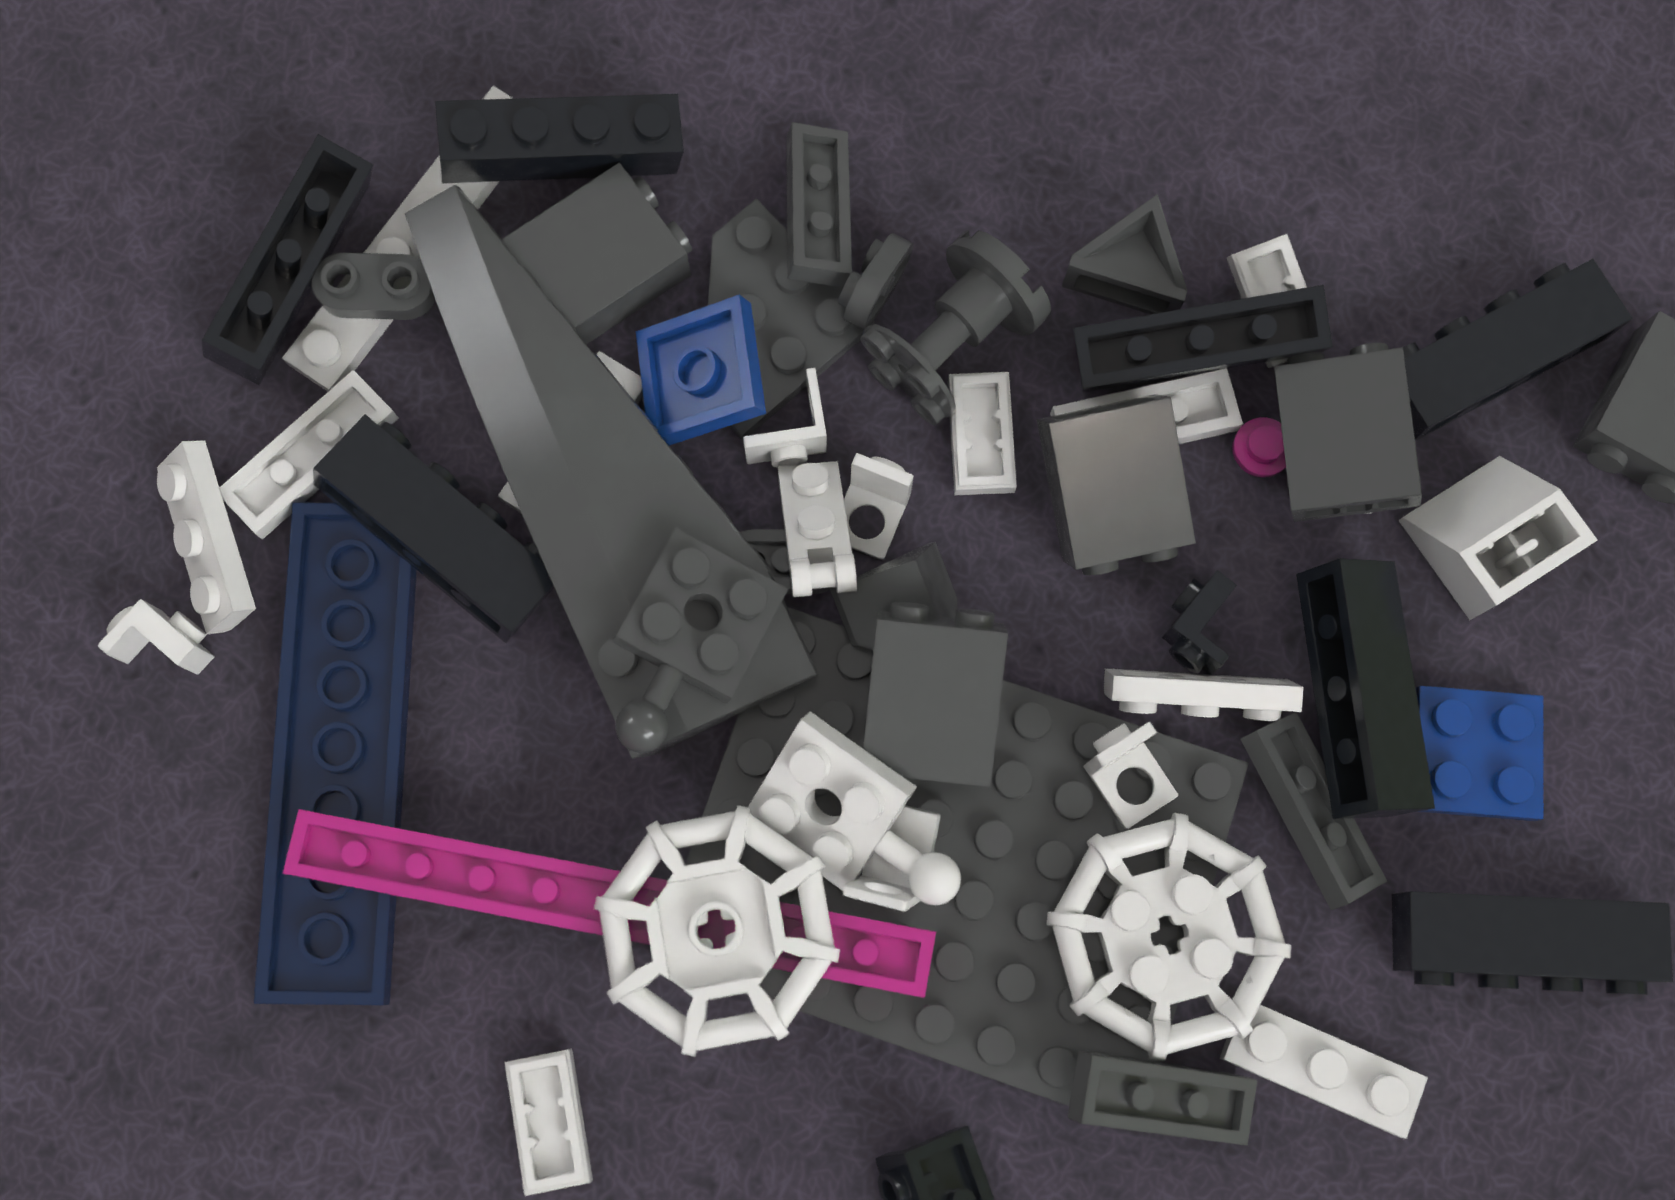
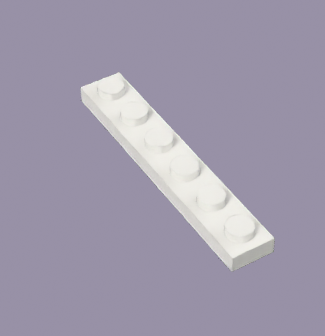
[282,86,513,391]

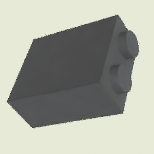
[502,162,692,345]
[1573,311,1675,504]
[1274,343,1422,522]
[1037,394,1196,575]
[863,602,1008,787]

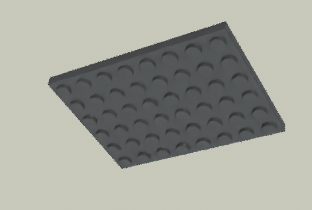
[651,607,1249,1106]

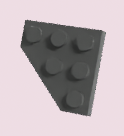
[708,199,875,441]

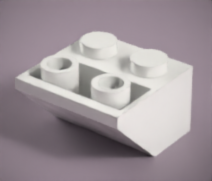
[1398,456,1597,620]

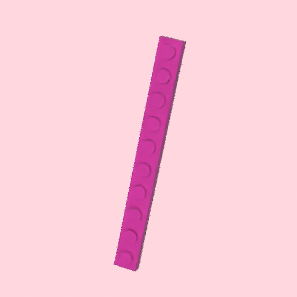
[282,809,936,998]

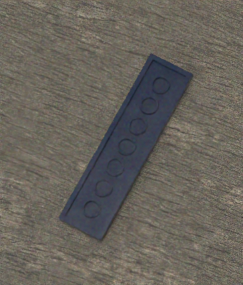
[254,502,417,1005]

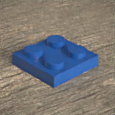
[636,294,766,446]
[1416,686,1543,821]

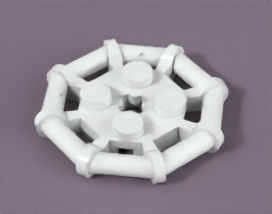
[594,805,840,1057]
[1046,813,1291,1061]

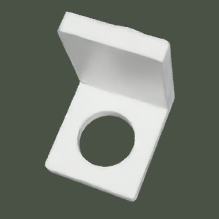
[743,368,827,468]
[844,453,914,560]
[1083,722,1178,829]
[843,805,941,911]

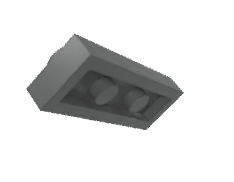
[786,122,852,287]
[1240,712,1387,910]
[1067,1050,1257,1146]

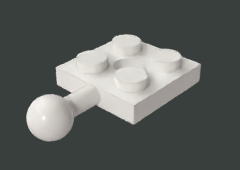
[748,712,961,905]

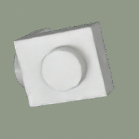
[98,599,215,675]

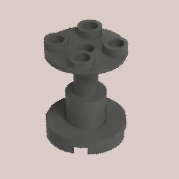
[860,230,1051,426]

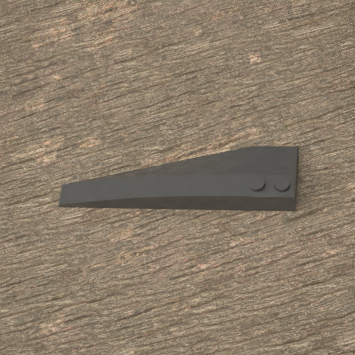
[405,185,819,759]

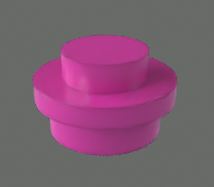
[1232,417,1286,478]

